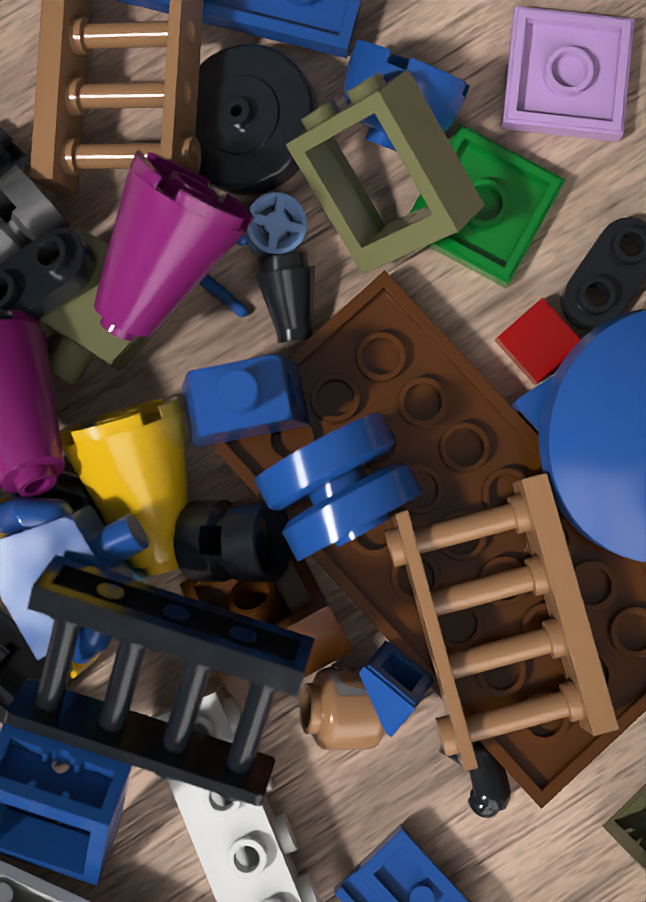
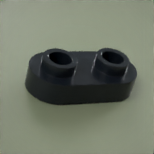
[560,217,646,331]
[0,228,96,321]

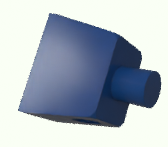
[182,354,310,448]

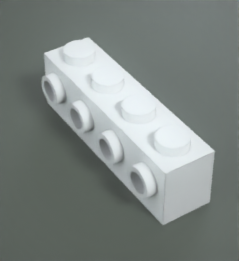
[151,686,321,902]

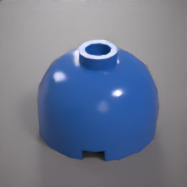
[344,40,470,152]

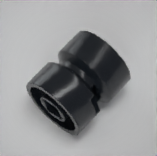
[174,499,291,583]

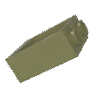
[285,69,485,274]

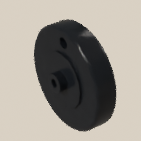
[195,44,319,195]

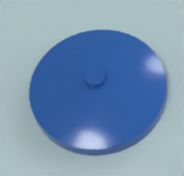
[539,308,646,562]

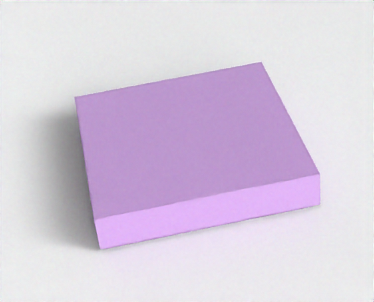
[500,6,635,142]

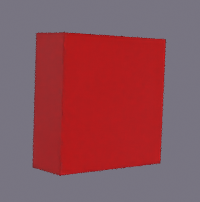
[494,297,581,385]

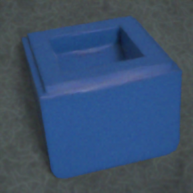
[359,640,435,737]

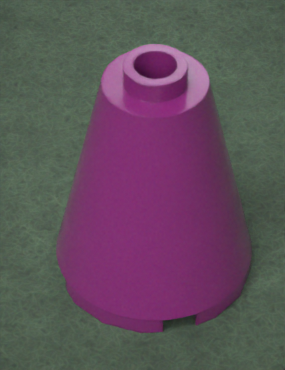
[94,151,254,341]
[0,310,65,497]

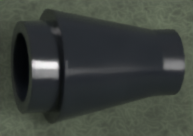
[255,251,315,343]

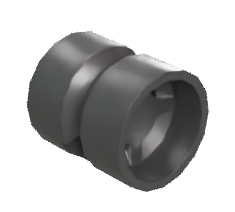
[0,165,70,264]

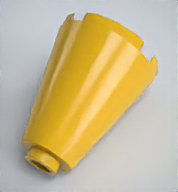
[60,396,189,576]

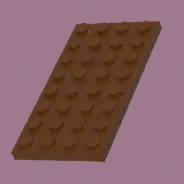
[211,270,646,809]

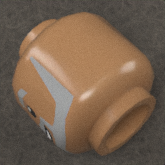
[300,667,385,750]

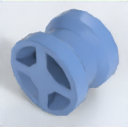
[245,192,307,257]

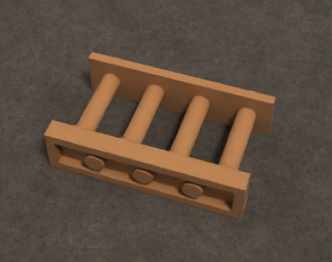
[30,0,204,195]
[384,473,619,771]

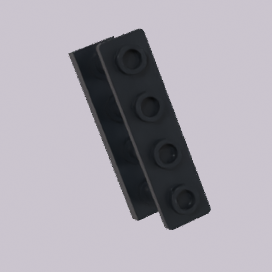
[4,555,315,806]

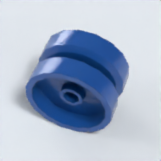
[254,412,424,561]

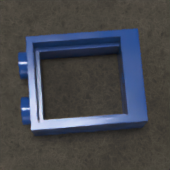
[0,722,132,886]

